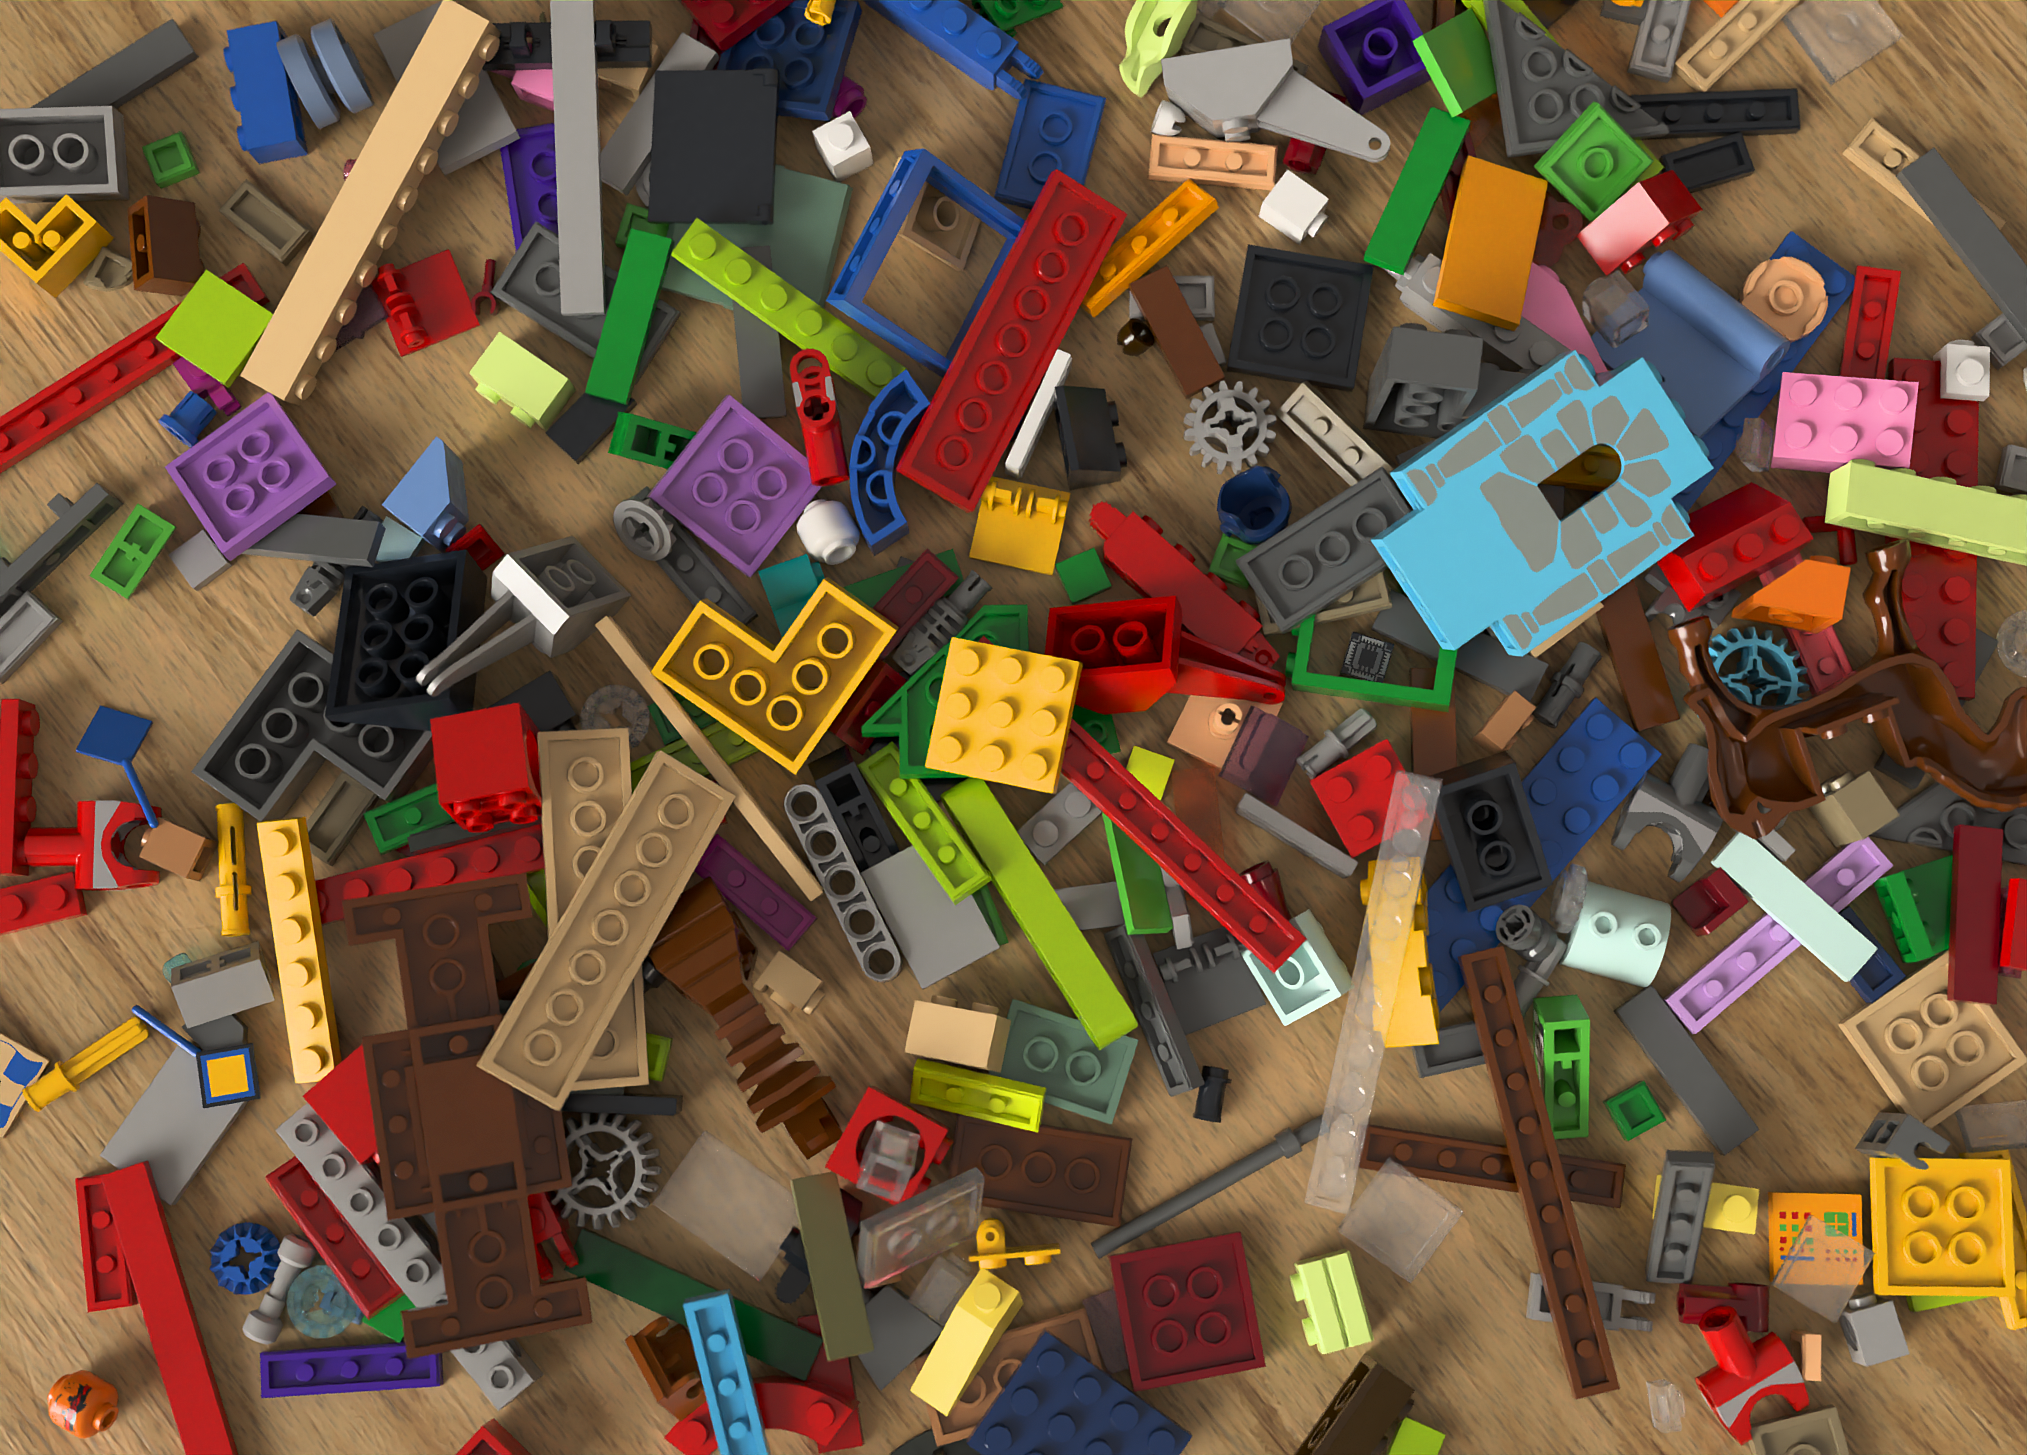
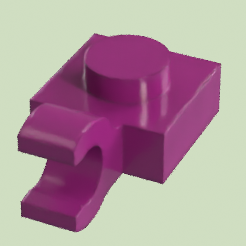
[173,357,242,417]

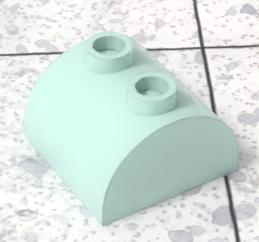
[1559,880,1671,988]
[1240,909,1356,1026]

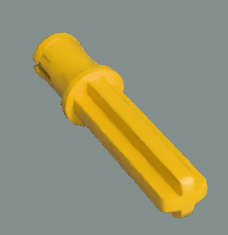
[22,1016,150,1112]

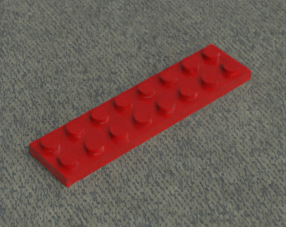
[895,169,1127,513]
[1885,358,1979,701]

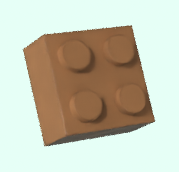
[1472,690,1536,755]

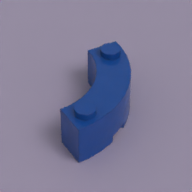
[849,369,930,556]

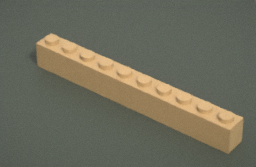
[240,0,501,406]

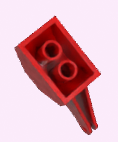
[1044,595,1286,715]

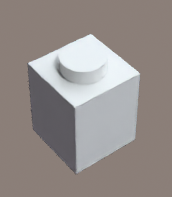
[813,111,873,183]
[1259,169,1329,245]

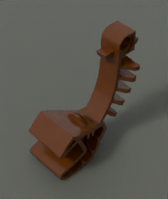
[648,876,843,1160]

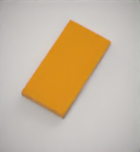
[1433,155,1548,331]

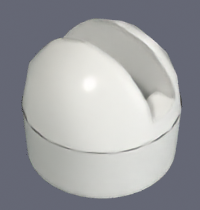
[1151,100,1186,136]

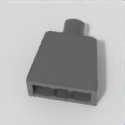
[858,1278,945,1390]

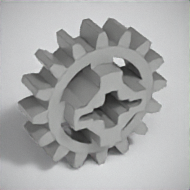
[1183,381,1277,475]

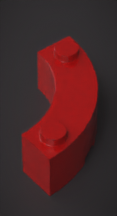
[664,1375,860,1455]

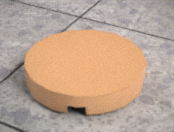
[1739,257,1828,343]

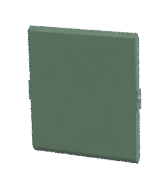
[661,164,853,310]

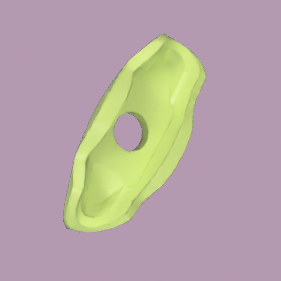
[1119,0,1198,98]

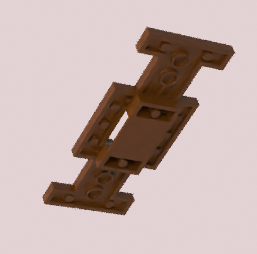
[342,873,593,1359]

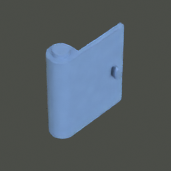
[1591,250,1791,439]

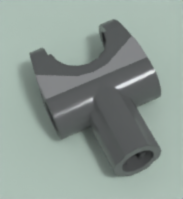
[1611,743,1723,883]

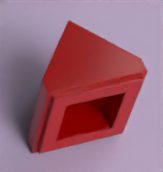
[445,523,505,571]

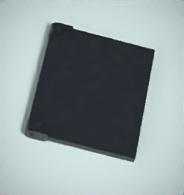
[648,69,780,225]

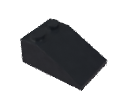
[1422,751,1553,912]

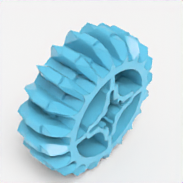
[1688,626,1810,718]

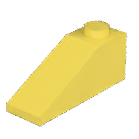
[910,1269,1024,1417]

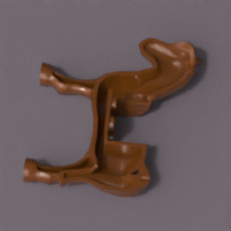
[1667,538,2027,839]

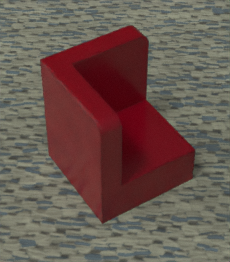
[1671,867,1749,937]

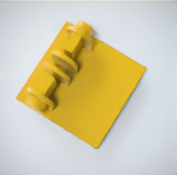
[969,476,1071,576]
[969,1218,1060,1269]

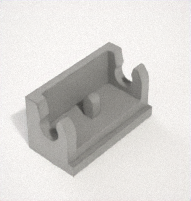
[171,941,275,1029]

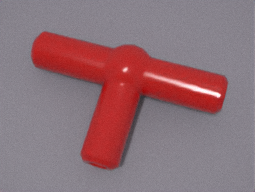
[1802,515,1858,566]

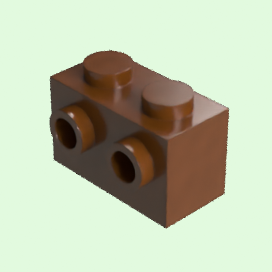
[127,195,204,297]

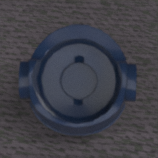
[1217,465,1292,544]

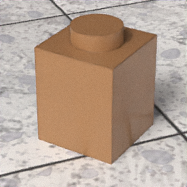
[139,817,218,881]

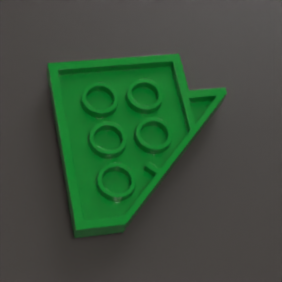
[862,604,1029,779]

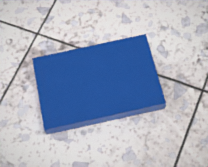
[994,78,1106,209]

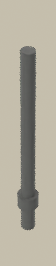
[1091,1114,1331,1259]

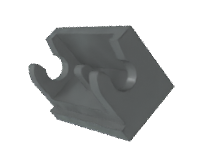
[1855,1112,1951,1170]

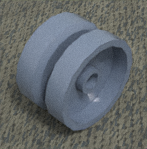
[276,18,375,129]

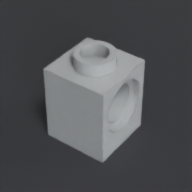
[1836,1292,1910,1367]

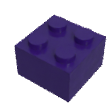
[1317,0,1431,116]

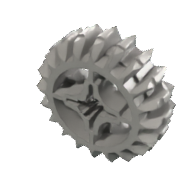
[551,1112,662,1230]

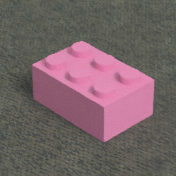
[1770,372,1919,473]

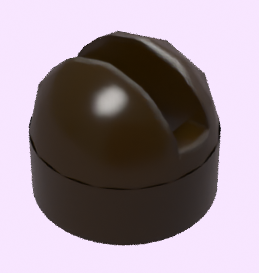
[1117,318,1155,356]

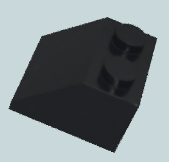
[1054,385,1127,491]

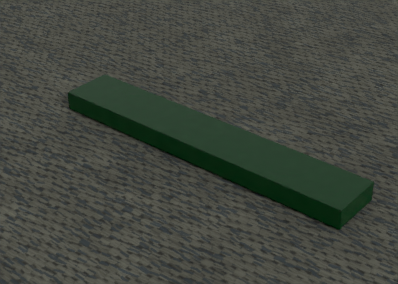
[564,1228,823,1381]

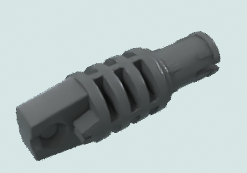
[289,506,383,617]
[892,570,993,676]

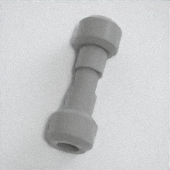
[242,1233,317,1344]

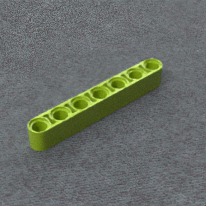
[939,777,1138,1050]

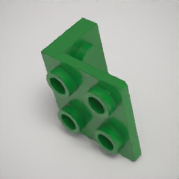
[1873,855,1953,964]

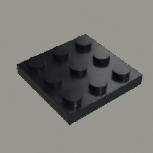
[1226,244,1374,392]

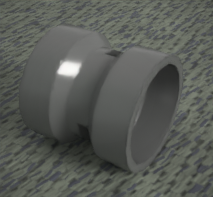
[1496,904,1557,962]

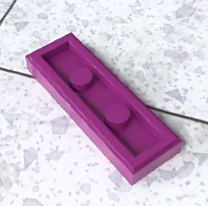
[694,834,817,952]

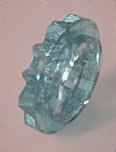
[287,1265,357,1338]

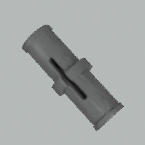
[1532,642,1602,729]

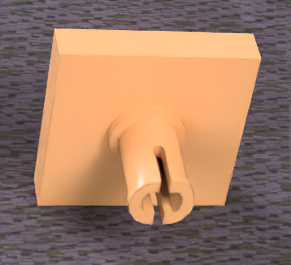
[1166,695,1283,782]

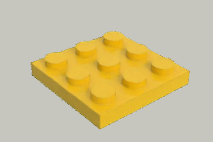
[925,637,1083,794]
[1870,1157,2016,1297]

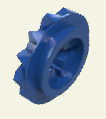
[209,1222,281,1294]

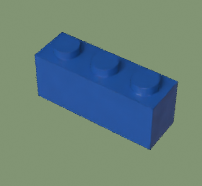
[224,21,308,164]

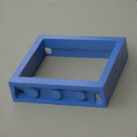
[826,148,1025,378]

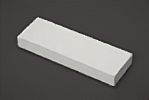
[1005,349,1072,479]

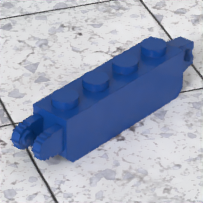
[863,0,1044,101]

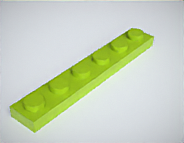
[671,218,908,400]

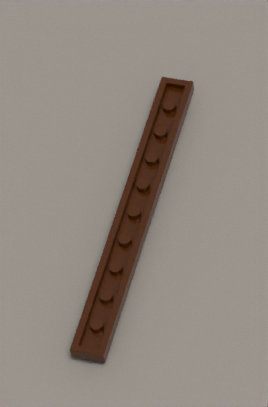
[1458,945,1620,1400]

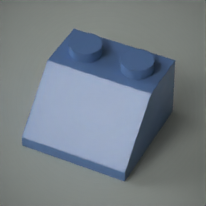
[382,436,469,553]

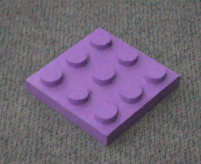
[165,392,336,561]
[647,395,822,578]

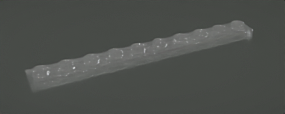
[1305,770,1443,1215]

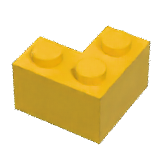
[0,194,114,298]

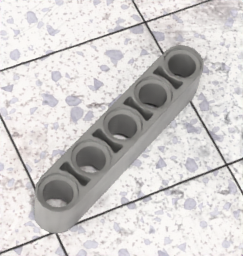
[784,784,903,983]

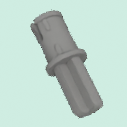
[1296,708,1377,780]
[1513,937,1567,1019]

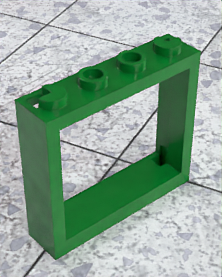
[1285,614,1458,712]

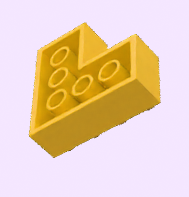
[650,577,899,774]

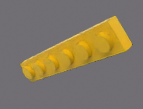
[257,816,342,1083]

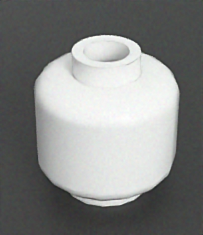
[797,499,860,565]

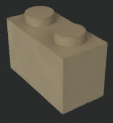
[1808,770,1900,847]

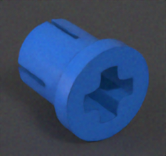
[158,391,217,448]

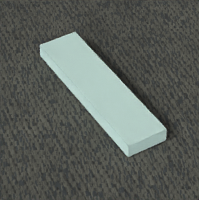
[1710,832,1878,982]

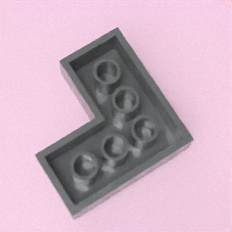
[1363,323,1536,439]
[191,629,434,822]

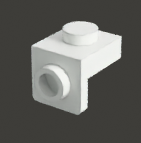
[1933,340,1990,401]

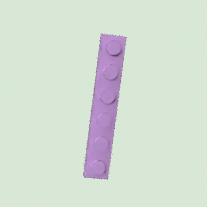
[1663,837,1894,1034]

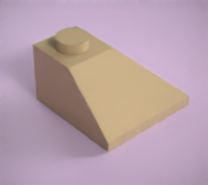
[892,157,990,271]

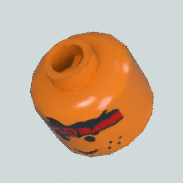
[47,1370,118,1439]

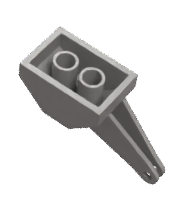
[1161,38,1390,163]
[416,536,632,697]

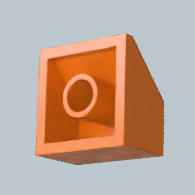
[1731,555,1851,634]

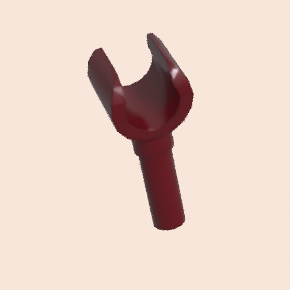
[471,259,501,316]

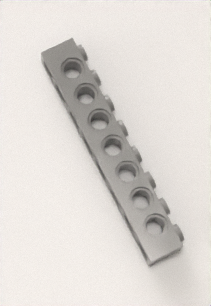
[275,1103,544,1411]

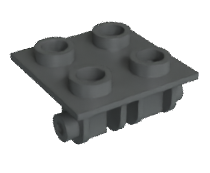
[1153,926,1266,1035]

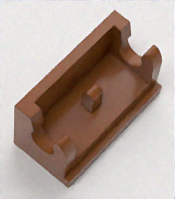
[625,1316,707,1422]

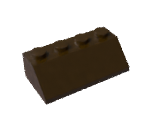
[1294,1353,1415,1455]

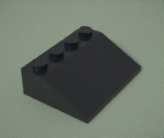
[325,549,488,731]

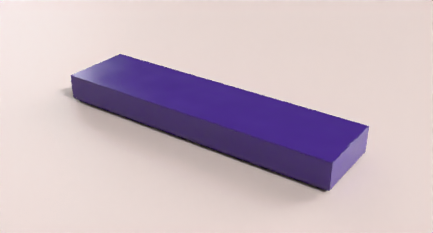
[260,1342,443,1398]

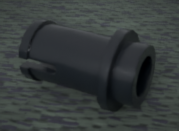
[1193,1065,1232,1123]

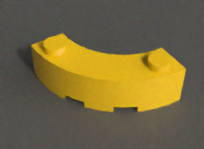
[1360,856,1440,1048]

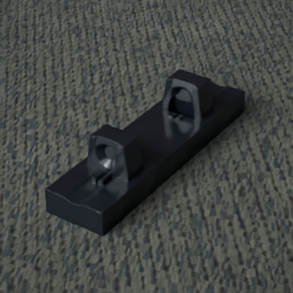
[482,20,652,71]

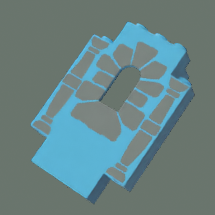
[1371,350,1713,657]

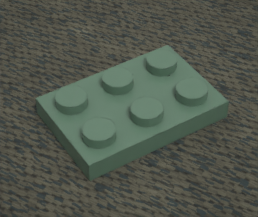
[988,999,1139,1125]

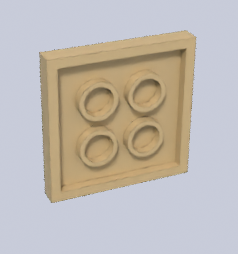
[1838,950,2027,1129]

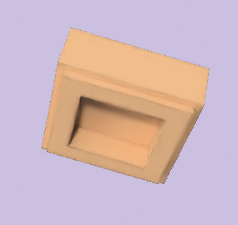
[1790,1329,1821,1381]

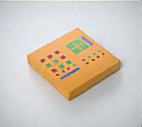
[1768,1192,1863,1285]

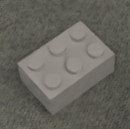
[0,106,129,204]

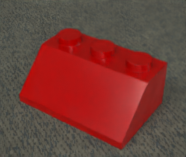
[1657,482,1814,612]

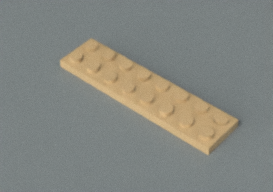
[537,728,649,1091]
[477,750,736,1111]

